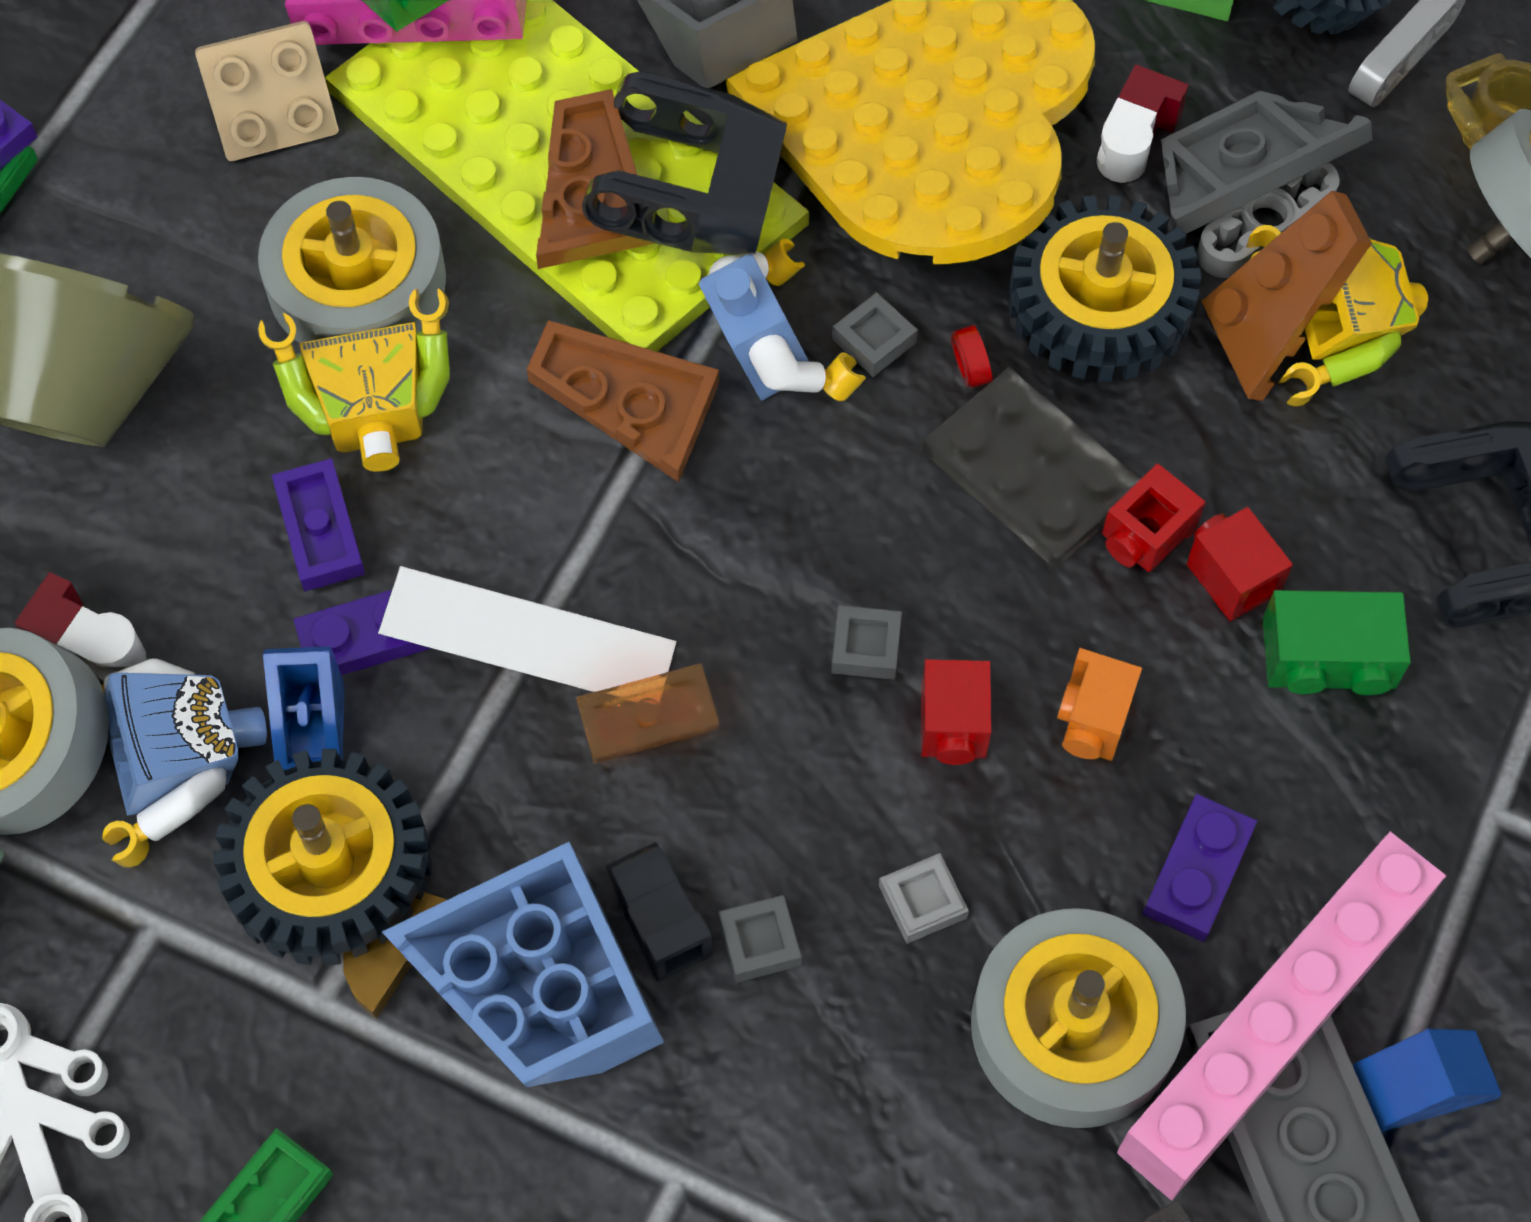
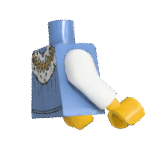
[698,238,866,401]
[101,659,267,868]

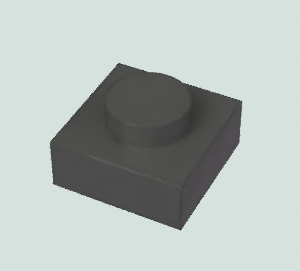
[832,292,918,377]
[831,605,902,680]
[718,895,802,983]

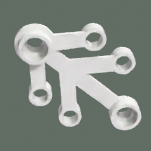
[0,1003,130,1222]

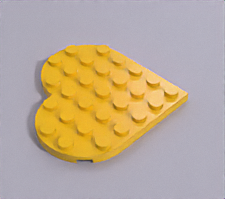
[726,0,1095,264]

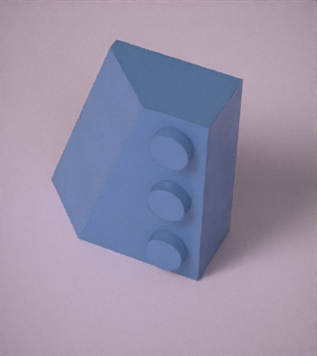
[382,842,664,1087]

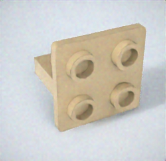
[195,21,339,161]

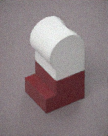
[1096,64,1189,183]
[14,572,146,683]

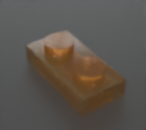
[576,663,719,764]

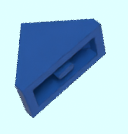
[263,646,345,770]
[1352,1029,1502,1132]

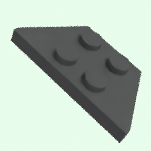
[1161,91,1373,234]

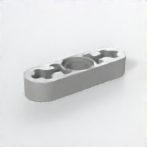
[1348,0,1466,108]
[1197,162,1340,278]

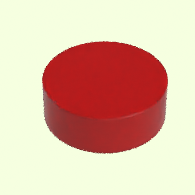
[951,325,993,389]

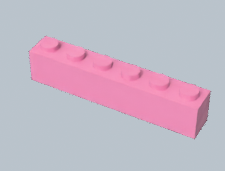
[1117,831,1446,1201]

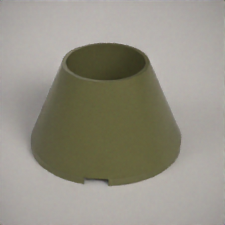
[0,253,196,447]

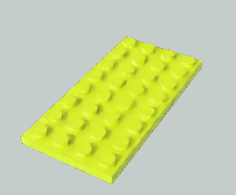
[324,0,809,352]

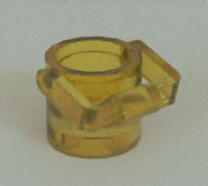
[1445,53,1531,150]

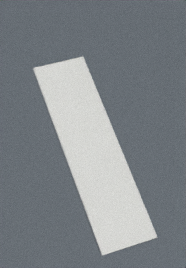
[378,566,676,709]

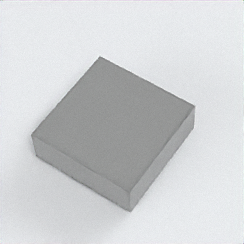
[879,853,969,944]

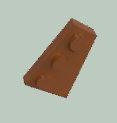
[536,89,655,269]
[1201,190,1372,401]
[527,320,720,482]

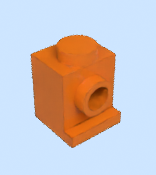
[1057,648,1142,761]

